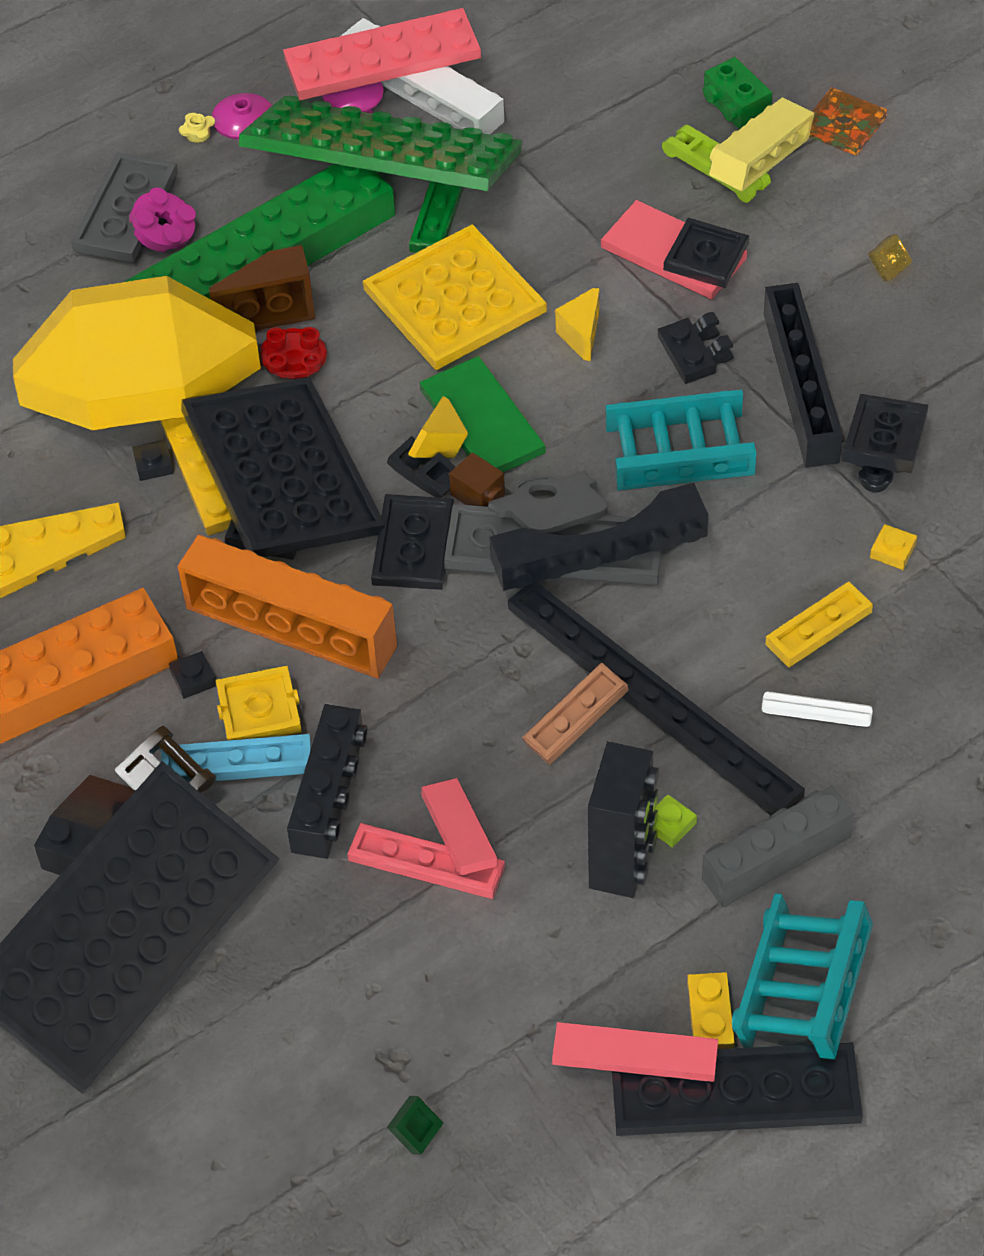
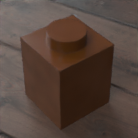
[449,452,505,507]

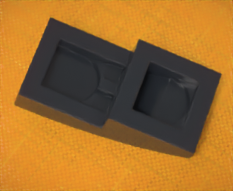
[387,436,456,498]

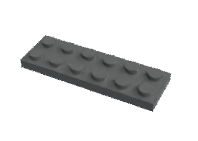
[444,504,661,585]

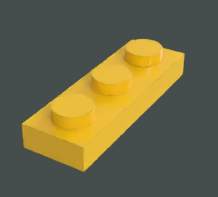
[765,581,873,668]

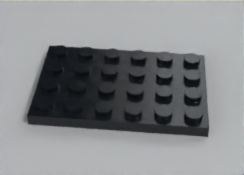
[181,378,385,557]

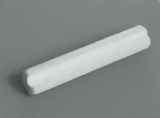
[762,691,873,727]

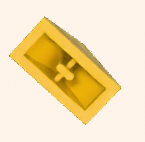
[555,288,600,361]
[408,396,468,458]

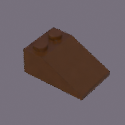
[209,245,315,331]

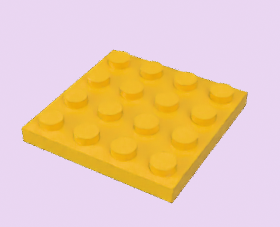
[363,224,547,370]

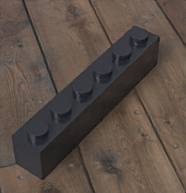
[764,283,842,468]

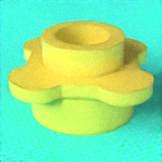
[179,113,215,143]

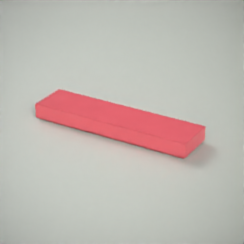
[348,823,505,899]
[552,1022,718,1082]

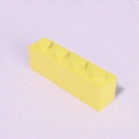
[709,97,815,192]

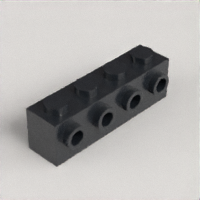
[287,704,368,859]

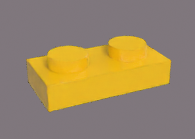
[687,972,735,1049]

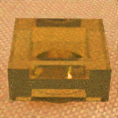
[868,234,913,281]

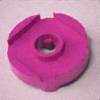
[129,187,196,252]

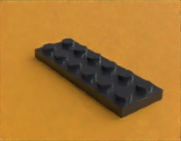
[612,1042,863,1136]

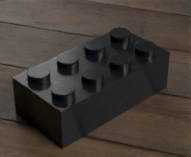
[588,741,659,898]

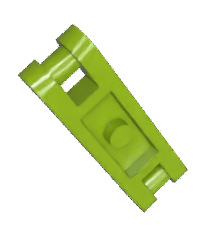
[662,124,771,203]

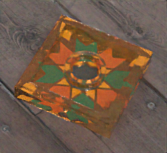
[809,87,887,156]

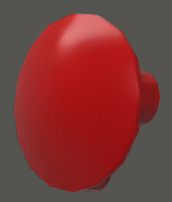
[260,327,327,379]

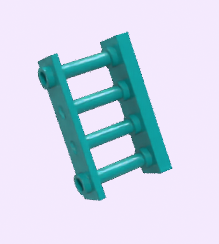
[605,389,756,491]
[732,893,873,1059]

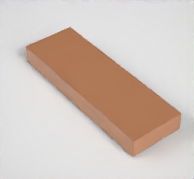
[522,663,629,765]

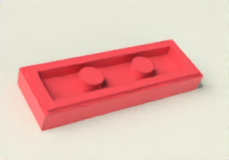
[421,778,497,876]

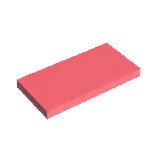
[601,200,747,300]

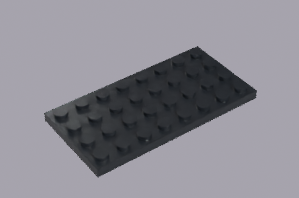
[0,761,279,1094]

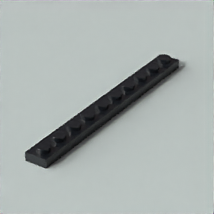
[508,582,805,815]

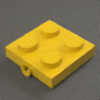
[215,665,302,741]

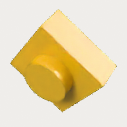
[870,524,918,570]

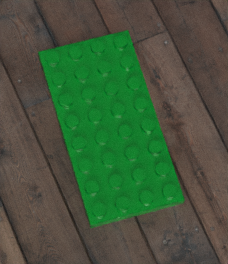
[239,96,522,191]

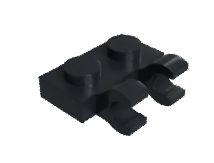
[658,312,734,384]

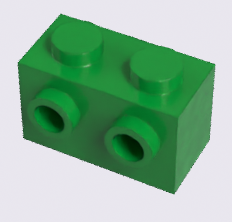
[702,57,773,130]

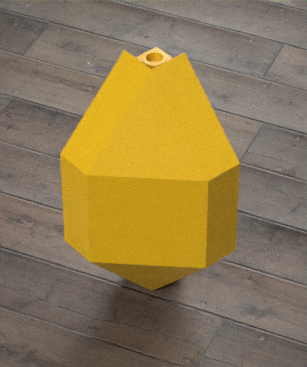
[13,276,261,430]

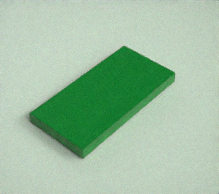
[419,356,546,472]

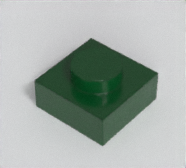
[387,1096,444,1155]

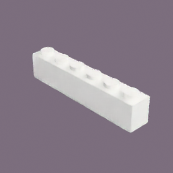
[341,18,504,134]

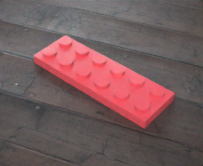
[283,8,481,101]

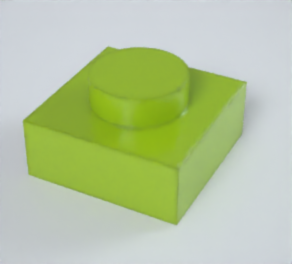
[655,795,697,848]

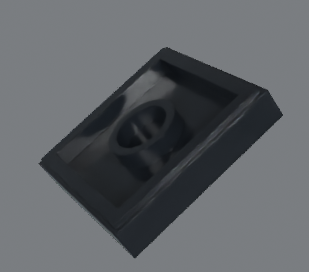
[663,218,749,288]

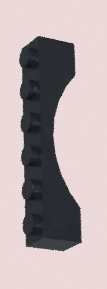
[489,483,708,591]

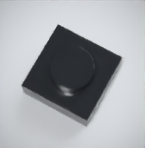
[132,439,174,481]
[169,651,216,699]

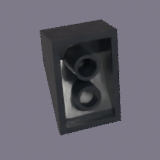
[34,775,134,875]

